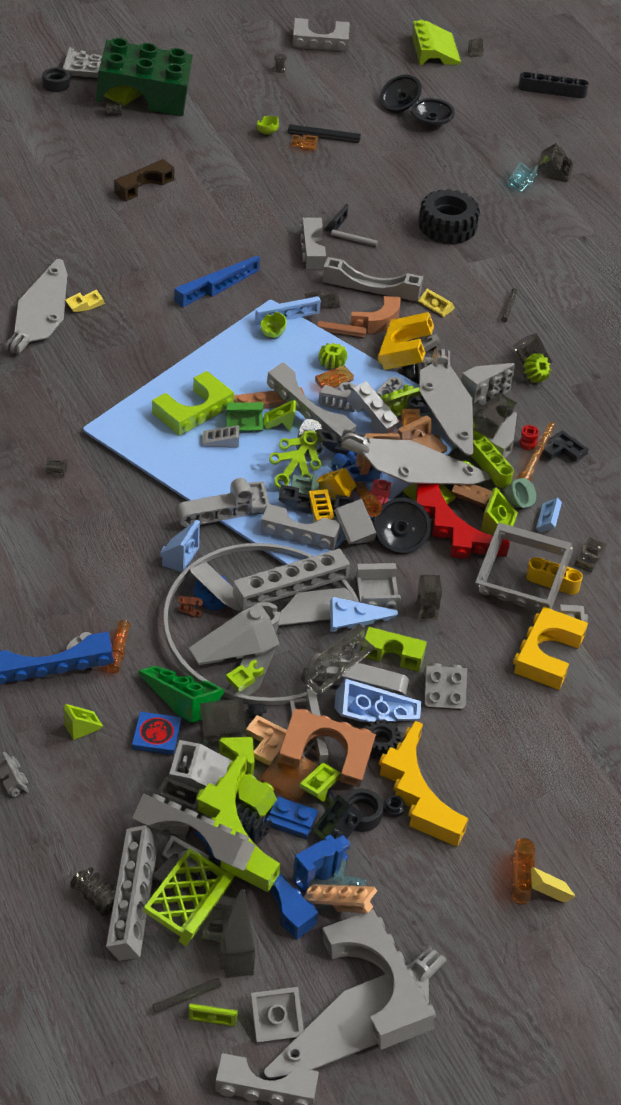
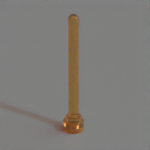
[517,422,555,482]

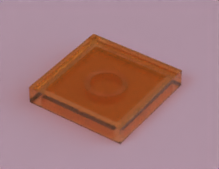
[260,752,319,802]

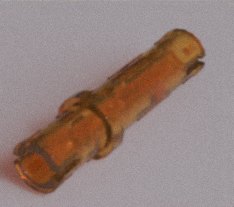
[106,620,131,674]

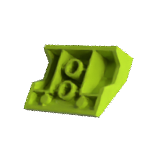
[412,20,461,65]

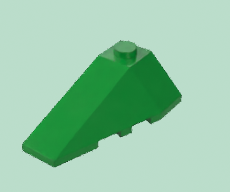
[138,666,224,723]

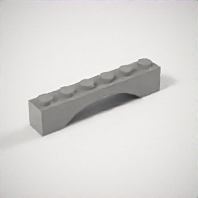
[323,257,423,302]
[267,362,357,439]
[132,793,255,870]

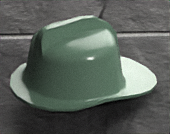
[504,478,536,508]

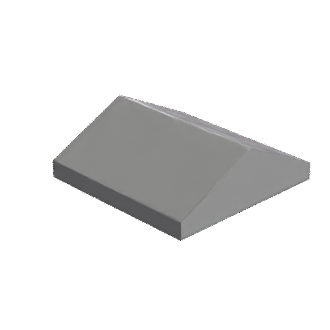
[250,987,304,1042]

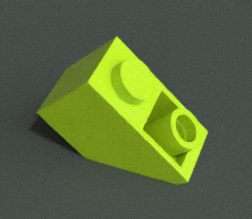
[238,773,277,818]

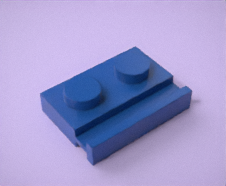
[266,797,318,840]

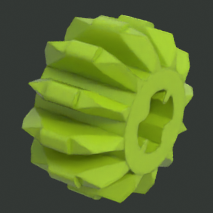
[318,342,348,370]
[523,354,552,383]

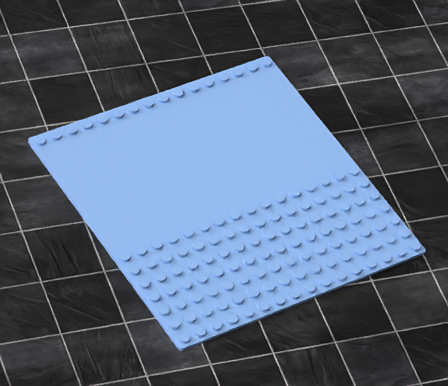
[83,300,482,565]

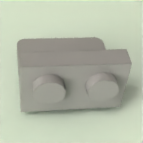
[424,663,467,709]

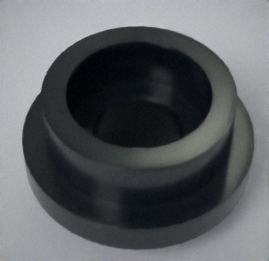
[246,703,267,717]
[383,795,405,816]

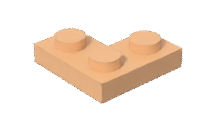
[246,715,287,767]

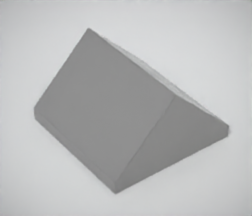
[334,499,376,544]

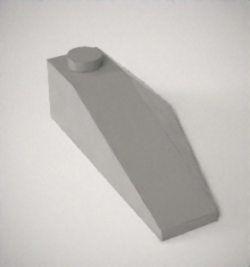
[189,603,280,665]

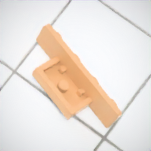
[303,884,377,913]

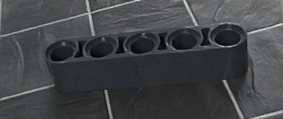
[518,72,589,98]

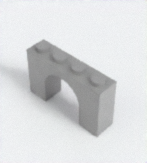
[293,18,350,52]

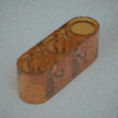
[511,838,535,905]

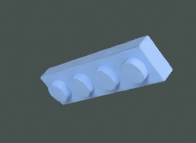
[255,296,321,326]

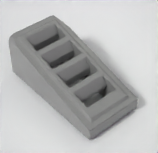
[318,385,355,412]
[202,426,239,447]

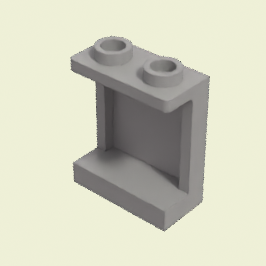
[356,563,401,611]

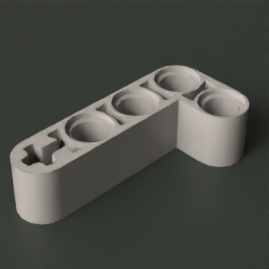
[175,478,252,527]

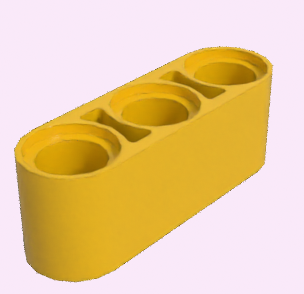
[526,557,583,595]

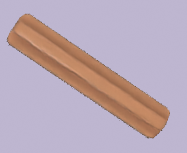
[317,321,366,338]

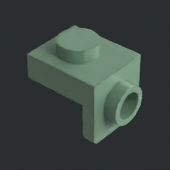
[291,474,319,495]

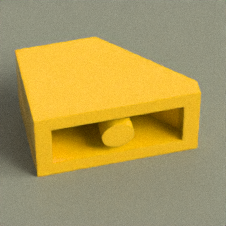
[316,468,357,499]

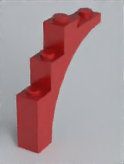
[415,484,510,559]

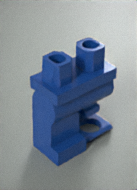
[331,451,381,491]
[293,835,350,893]

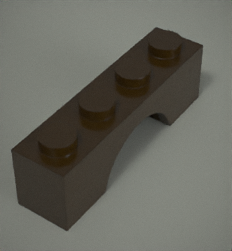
[114,159,174,202]

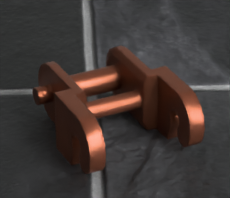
[178,596,203,618]

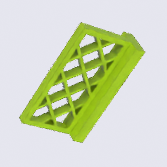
[142,847,235,946]

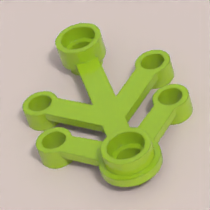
[269,431,321,490]

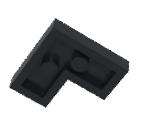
[538,430,589,462]

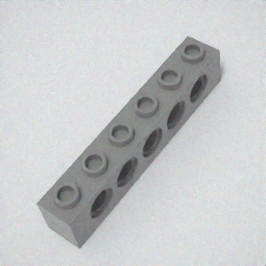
[233,548,350,610]
[106,825,159,961]

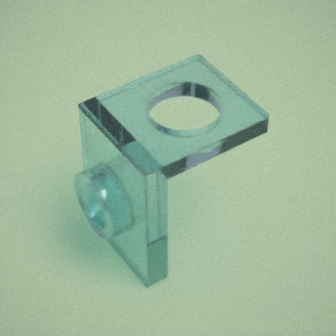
[333,859,366,886]

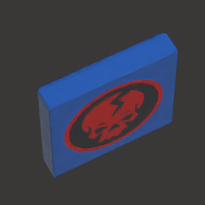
[132,712,182,755]

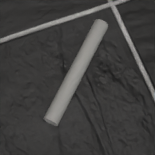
[331,230,378,247]

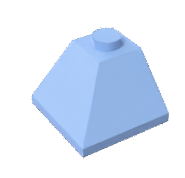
[160,520,200,572]

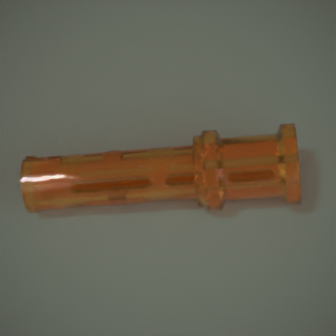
[354,481,382,517]

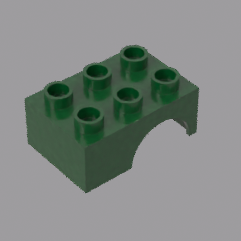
[96,38,193,116]

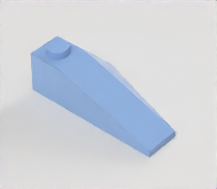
[334,679,421,722]

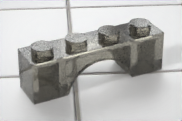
[474,393,517,440]

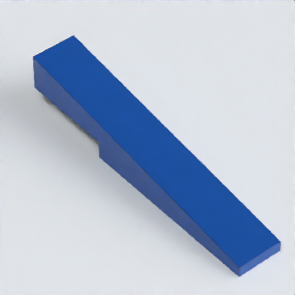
[174,256,260,307]

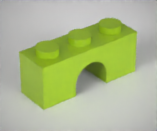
[361,627,427,672]

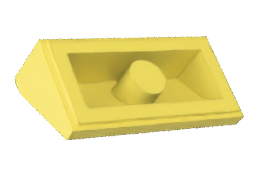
[418,289,455,317]
[531,867,575,903]

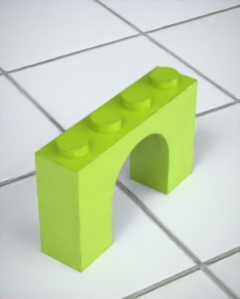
[152,371,235,436]

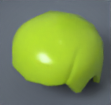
[256,116,279,135]
[260,312,287,338]

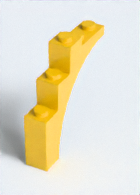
[379,721,468,847]

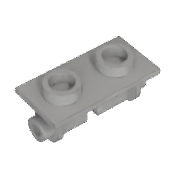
[0,751,29,797]

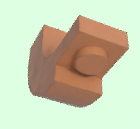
[350,296,401,334]

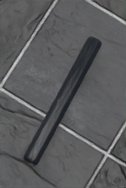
[288,124,361,143]

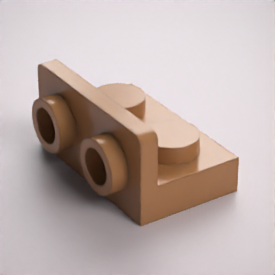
[452,484,492,509]

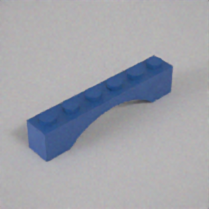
[0,631,114,685]
[207,842,318,940]

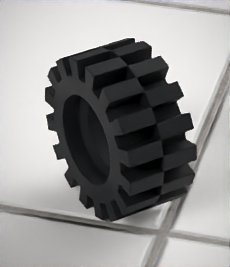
[365,720,401,759]

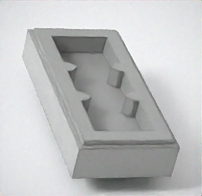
[248,481,269,514]

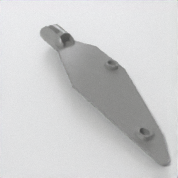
[4,259,67,355]
[419,348,473,455]
[341,429,490,485]
[264,946,447,1079]

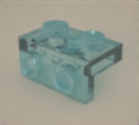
[508,161,538,191]

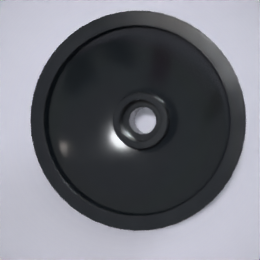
[380,74,422,112]
[411,98,455,126]
[374,498,431,554]

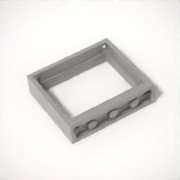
[475,523,573,612]

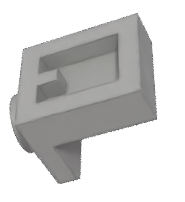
[413,334,441,352]
[559,604,588,622]

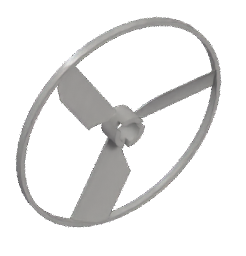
[163,543,365,705]

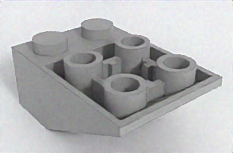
[461,363,515,410]
[169,740,232,795]

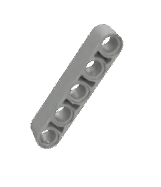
[308,653,409,697]

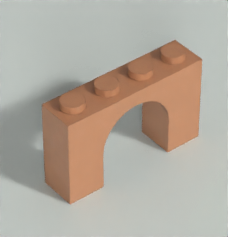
[278,708,376,788]

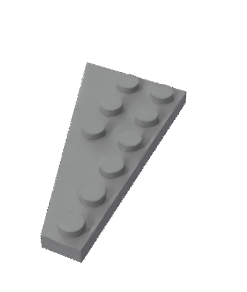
[63,47,102,79]

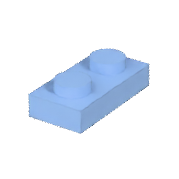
[536,497,562,533]

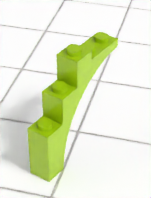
[196,754,280,892]

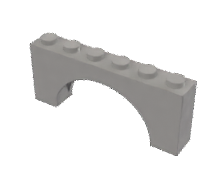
[322,909,436,1050]

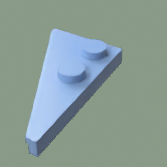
[330,597,398,632]

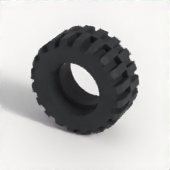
[419,189,480,244]

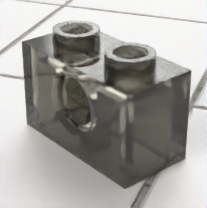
[416,575,442,619]

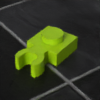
[226,660,264,693]

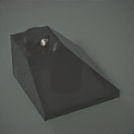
[513,333,552,365]

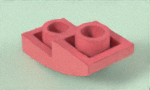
[367,479,392,512]

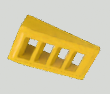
[309,489,335,523]

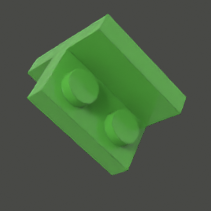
[225,402,263,431]

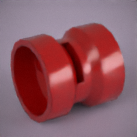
[519,425,539,450]

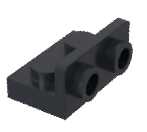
[312,795,364,840]

